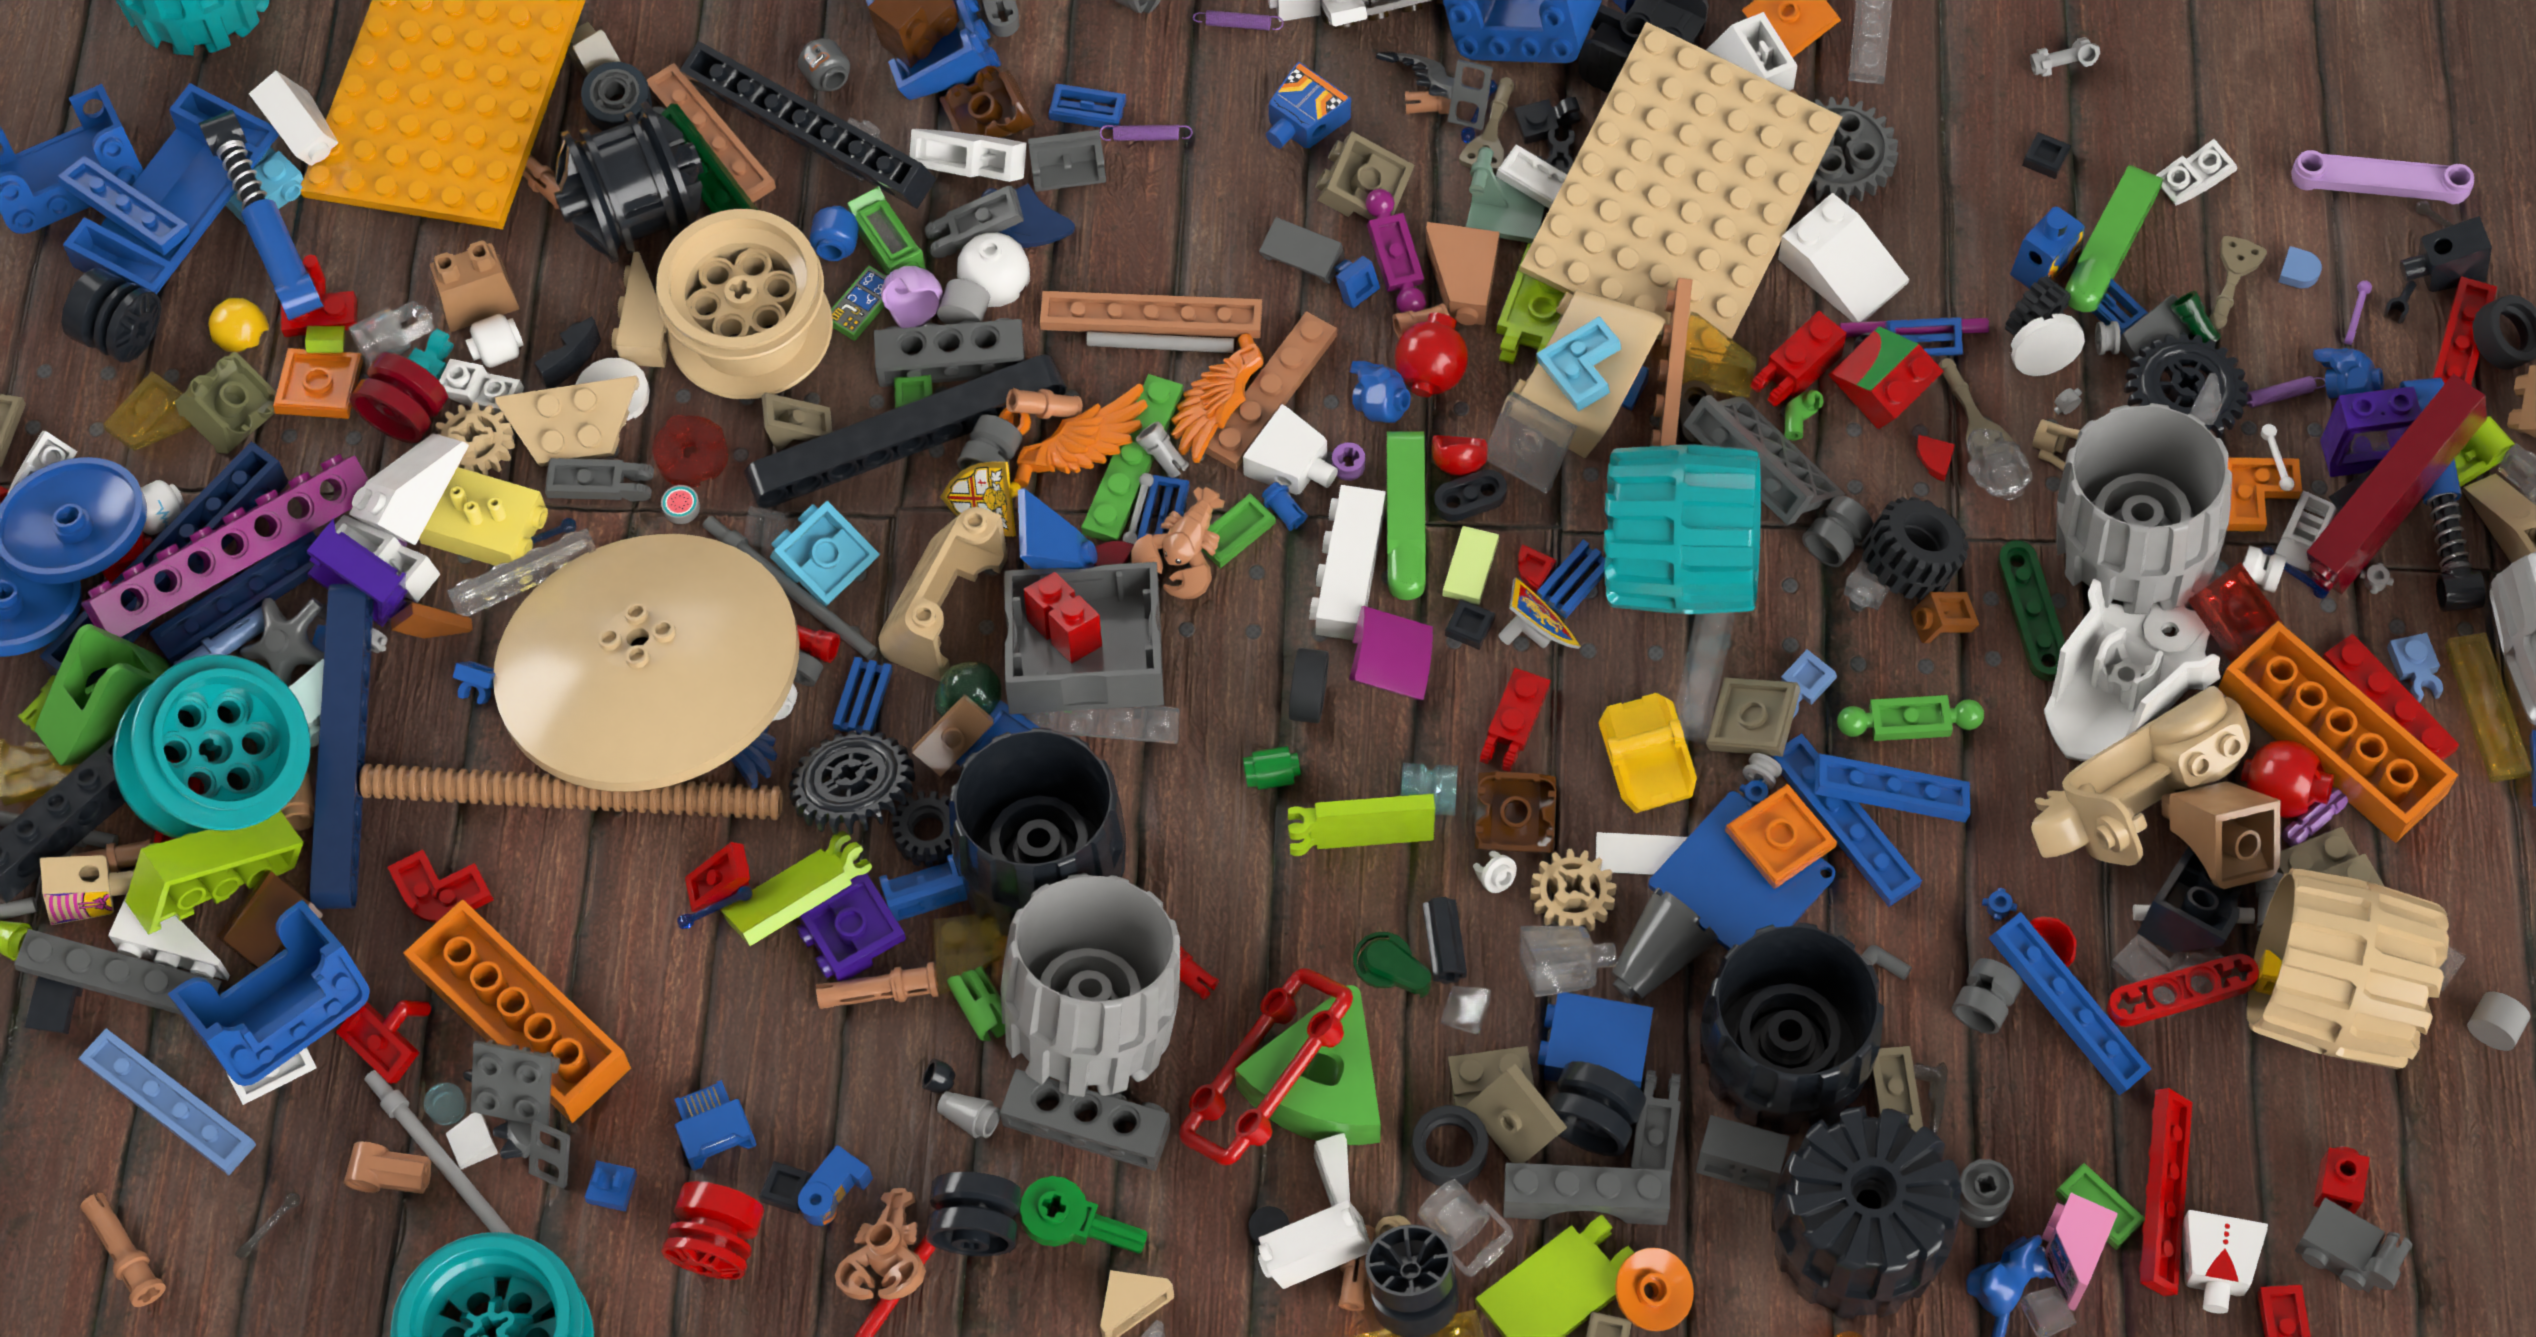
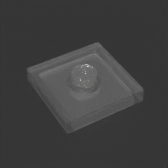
[1487,392,1577,493]

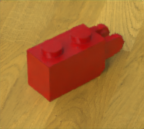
[1750,311,1847,407]

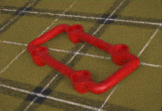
[1178,968,1353,1166]

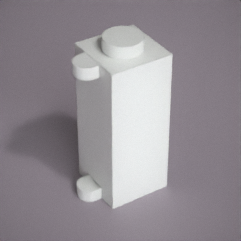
[1258,1200,1371,1289]

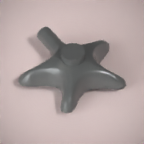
[239,598,324,687]

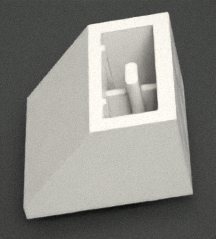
[1706,12,1797,91]

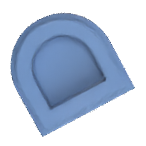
[2278,246,2322,288]

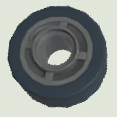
[581,61,652,131]

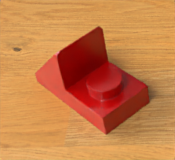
[685,842,750,913]

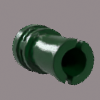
[2171,291,2221,344]

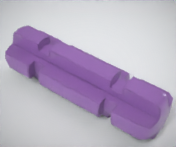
[2281,788,2348,847]

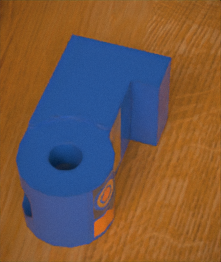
[798,1145,873,1226]

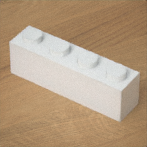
[1309,485,1386,640]

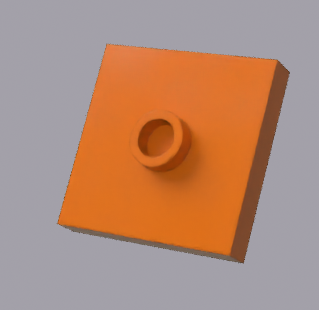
[1742,0,1841,58]
[273,348,363,419]
[1725,784,1837,889]

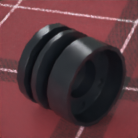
[61,268,161,362]

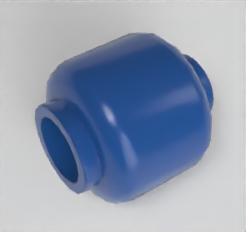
[809,206,859,261]

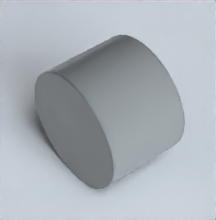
[937,279,990,325]
[2467,992,2530,1051]

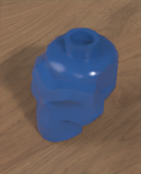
[2313,348,2384,399]
[1350,361,1411,423]

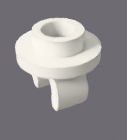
[1473,851,1517,893]

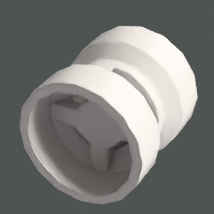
[2237,545,2287,593]

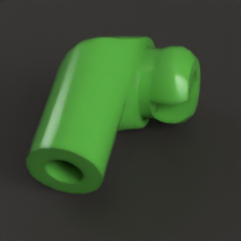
[1785,390,1824,440]

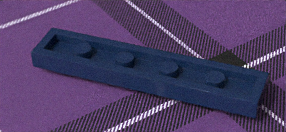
[149,531,317,666]

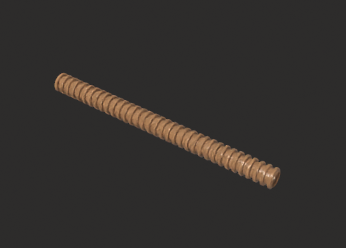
[359,764,783,820]

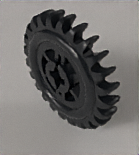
[2124,333,2249,438]
[788,730,916,835]

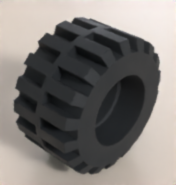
[1862,497,1969,600]

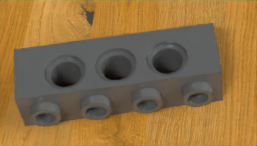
[874,318,1025,387]
[1000,1069,1171,1171]

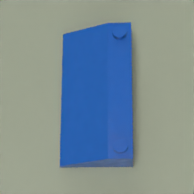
[63,83,279,295]

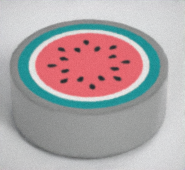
[661,485,700,524]

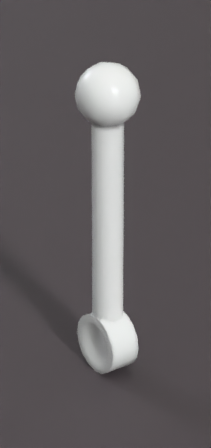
[2261,424,2294,491]

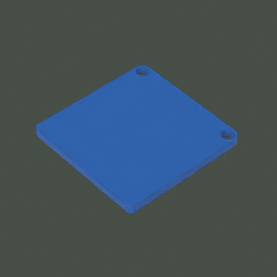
[1648,791,1835,951]

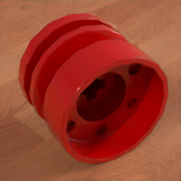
[661,1181,765,1280]

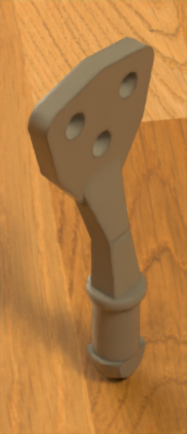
[1459,77,1514,173]
[2210,236,2267,330]
[1939,358,2014,463]

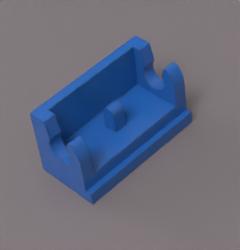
[879,854,968,921]

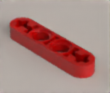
[2106,954,2259,1027]

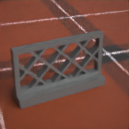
[1683,395,1845,525]

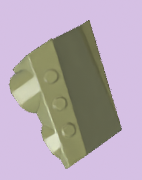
[175,352,276,454]

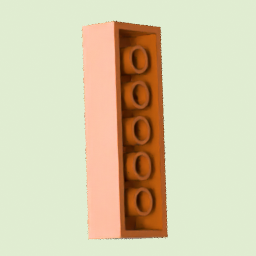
[2218,621,2458,843]
[403,899,631,1124]

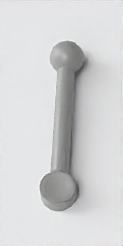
[1122,473,1154,544]

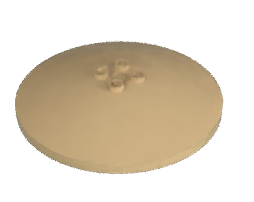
[493,534,799,791]

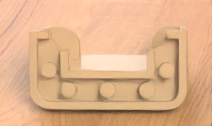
[1508,289,1665,458]
[878,507,1008,682]

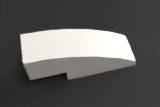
[910,129,1027,182]
[335,515,440,603]

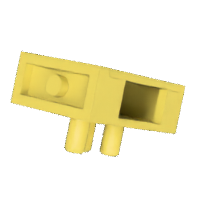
[419,467,548,572]

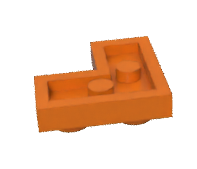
[2227,458,2302,532]

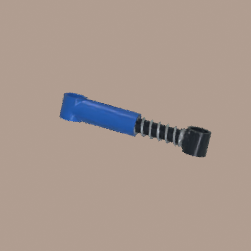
[198,109,323,321]
[2399,377,2485,612]

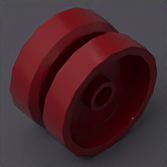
[349,352,448,444]

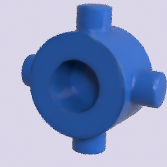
[1739,779,1769,808]
[1982,888,2017,922]

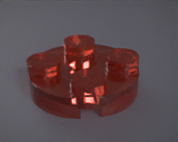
[652,415,729,488]

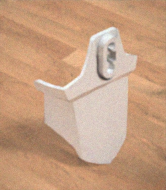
[2044,579,2221,761]

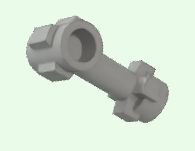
[2030,37,2101,77]

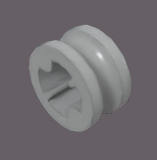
[2095,321,2120,355]
[1742,753,1782,789]

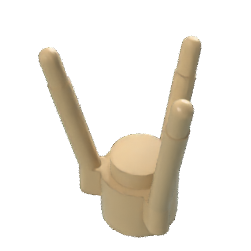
[2032,419,2080,471]

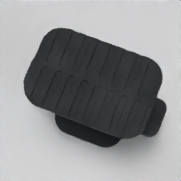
[1578,0,1709,93]

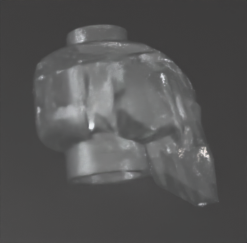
[1967,429,2033,500]

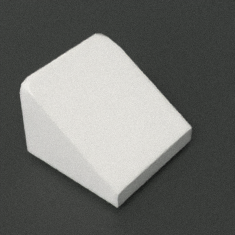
[446,1113,498,1169]

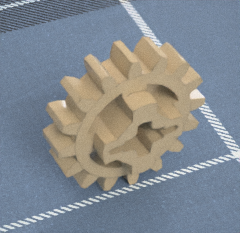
[435,402,515,476]
[1530,849,1616,935]

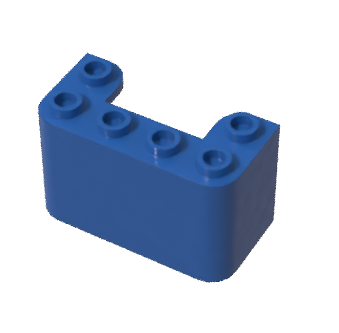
[168,900,370,1086]

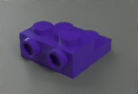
[796,873,906,982]

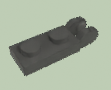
[924,186,1024,259]
[545,458,654,502]
[1631,1070,1681,1182]

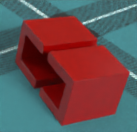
[1024,572,1102,664]

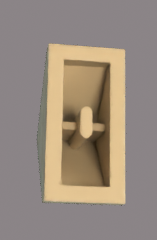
[1100,1270,1174,1337]

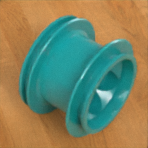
[113,654,311,839]

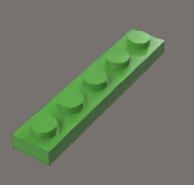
[1081,374,1184,542]

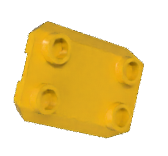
[1598,693,1697,813]

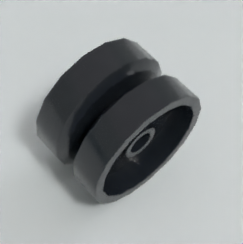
[1548,1061,1647,1157]
[926,1172,1021,1257]

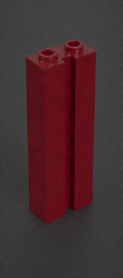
[2306,373,2487,595]

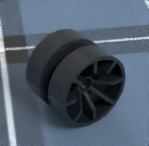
[1365,1225,1459,1337]

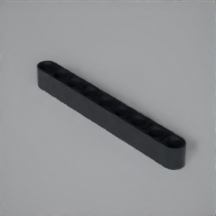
[744,355,1067,508]

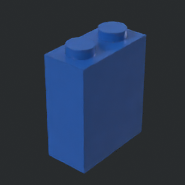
[1538,991,1653,1089]

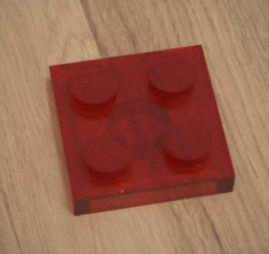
[2188,562,2284,663]

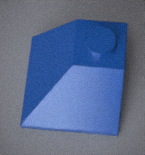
[1018,488,1097,569]

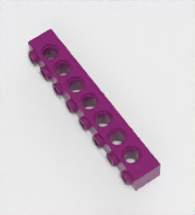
[81,454,369,637]

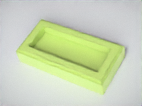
[1443,526,1499,605]

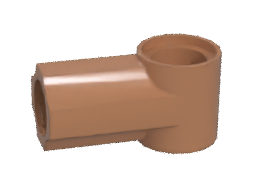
[344,1141,431,1194]

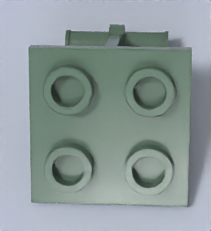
[1466,147,1546,243]

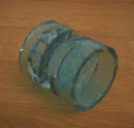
[1401,763,1458,816]

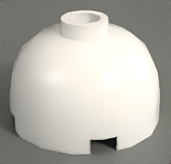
[957,232,1030,307]

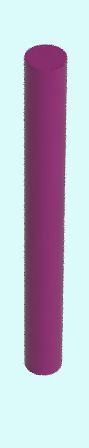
[1839,318,1989,337]

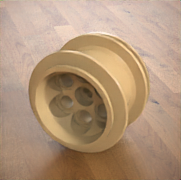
[656,209,833,399]

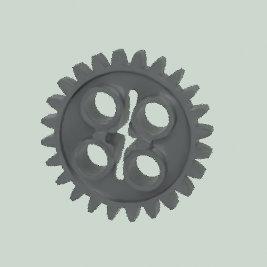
[1805,97,1898,204]

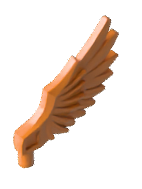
[1171,333,1263,463]
[1014,383,1148,487]

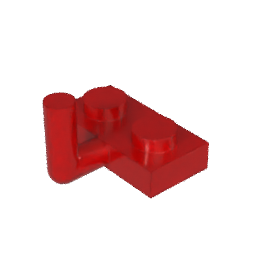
[281,255,358,337]
[336,1000,431,1083]

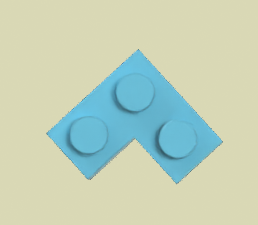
[1536,316,1621,412]

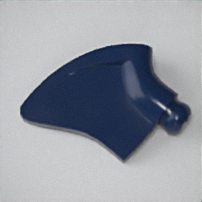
[981,184,1075,248]

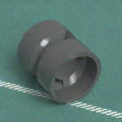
[957,415,1022,471]
[1802,495,1873,567]
[1951,958,2023,1034]
[1959,1159,2014,1228]

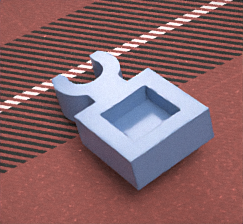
[2387,633,2443,702]
[1781,649,1837,718]

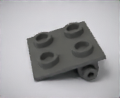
[471,1040,560,1126]

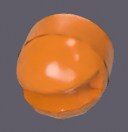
[999,407,1031,436]

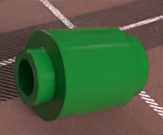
[1243,746,1301,790]

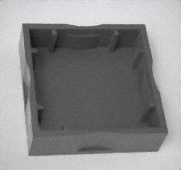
[1005,562,1164,714]

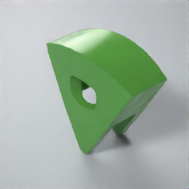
[35,624,171,766]
[1235,985,1381,1145]

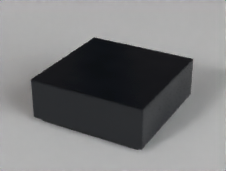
[2022,132,2071,179]
[1445,599,1495,650]
[759,1161,812,1214]

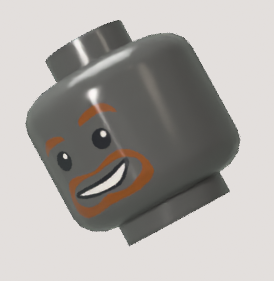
[798,38,851,91]

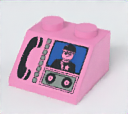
[2042,1193,2118,1311]

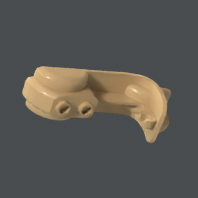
[2031,686,2250,866]

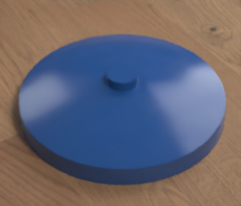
[0,457,147,584]
[0,556,82,657]

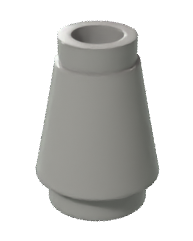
[937,1091,1000,1138]

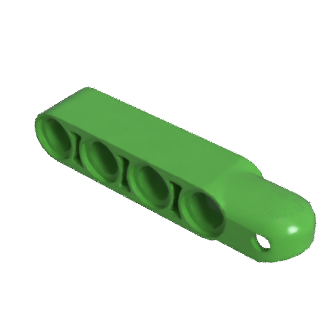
[2065,164,2164,312]
[1387,431,1426,600]

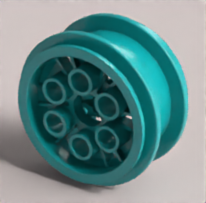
[390,1232,594,1337]

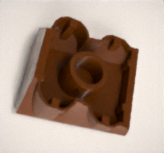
[939,66,1037,138]
[1475,771,1556,853]
[217,870,323,969]

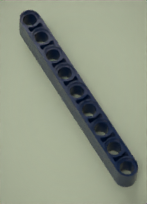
[310,584,374,909]

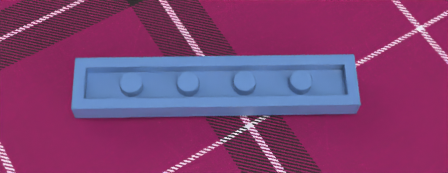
[78,1028,256,1175]

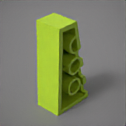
[125,810,303,935]

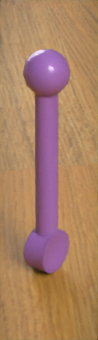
[2344,280,2372,345]

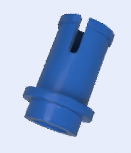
[1262,482,1308,531]

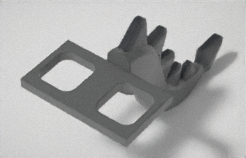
[1375,51,1493,130]
[463,1069,570,1189]

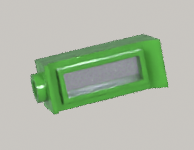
[847,186,926,276]

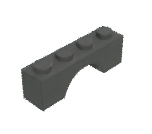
[1503,1163,1670,1225]

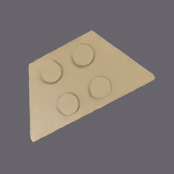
[495,376,640,467]

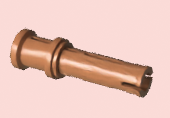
[816,961,939,1009]
[80,1193,166,1307]

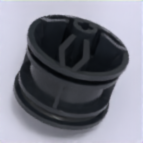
[554,101,704,264]

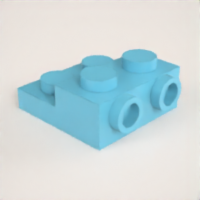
[225,147,304,225]
[770,501,880,607]

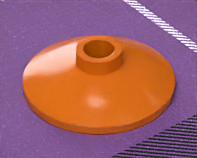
[1615,1248,1694,1332]

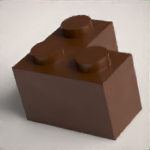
[868,0,960,68]

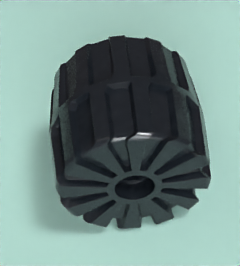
[949,728,1126,937]
[1700,922,1884,1134]
[1771,1106,1962,1319]

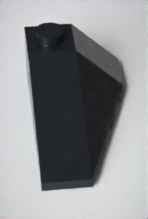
[2137,846,2241,953]

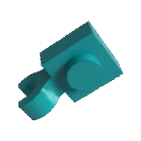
[407,328,454,381]

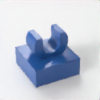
[1334,256,1380,308]
[453,661,495,704]
[585,1160,637,1212]

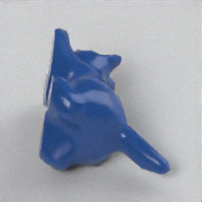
[1966,1234,2054,1337]

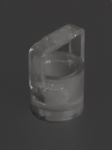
[348,301,434,366]
[1418,1179,1514,1277]

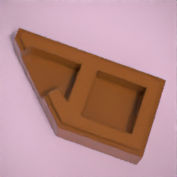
[391,602,473,639]

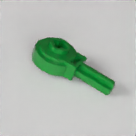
[1019,1176,1147,1254]

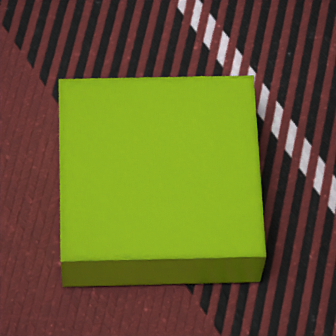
[305,326,345,353]

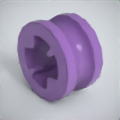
[1332,443,1365,481]

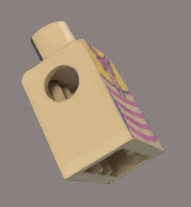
[40,855,134,925]

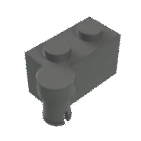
[2294,1198,2413,1293]

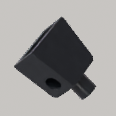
[2400,216,2492,292]

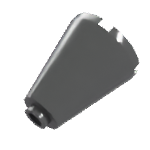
[1611,887,1718,1000]

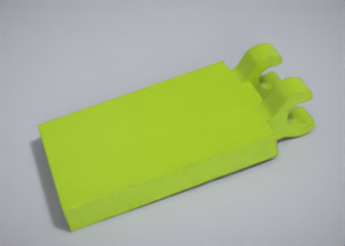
[1496,243,1565,367]
[1288,794,1435,856]
[720,831,872,946]
[1475,1215,1634,1337]

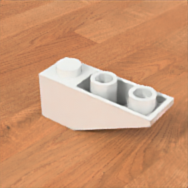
[108,895,230,981]

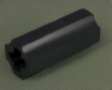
[1422,897,1467,984]

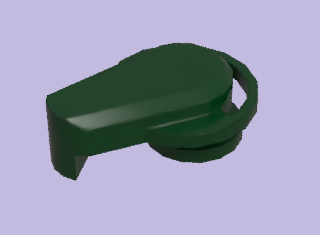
[1353,932,1431,998]

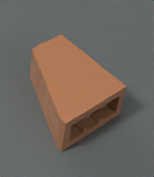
[1426,222,1500,325]

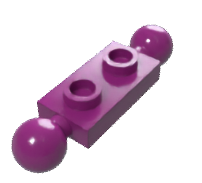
[1365,189,1426,313]

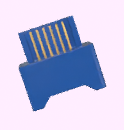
[674,1080,757,1171]

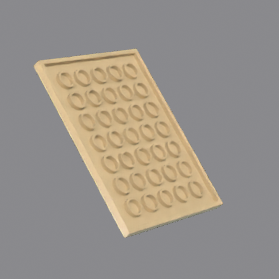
[1519,22,1842,368]

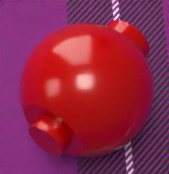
[1394,312,1468,398]
[2241,740,2334,818]

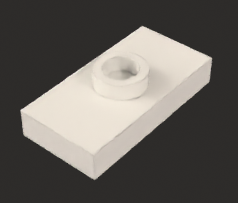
[1320,0,1367,26]
[1496,144,1567,209]

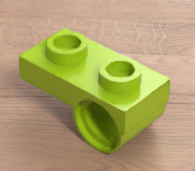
[2454,416,2516,487]

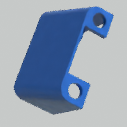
[866,0,1001,100]
[1443,0,1602,63]
[0,84,143,234]

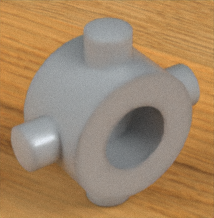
[2054,388,2082,415]
[2359,563,2394,594]
[371,628,388,653]

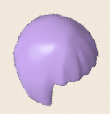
[881,266,943,328]

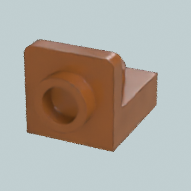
[1911,592,1979,643]

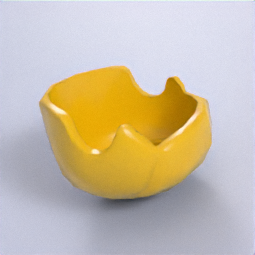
[208,298,269,352]

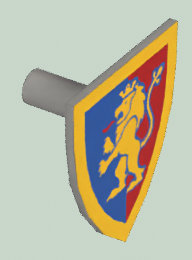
[1498,577,1581,649]

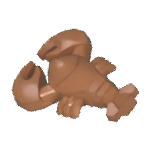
[1131,487,1225,600]
[835,1188,926,1300]

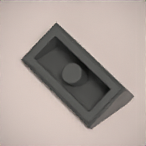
[2120,294,2192,360]

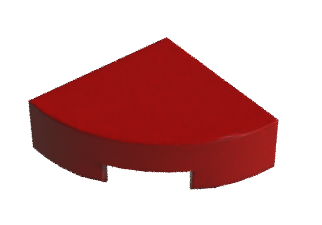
[1916,435,1955,482]
[1518,544,1556,594]

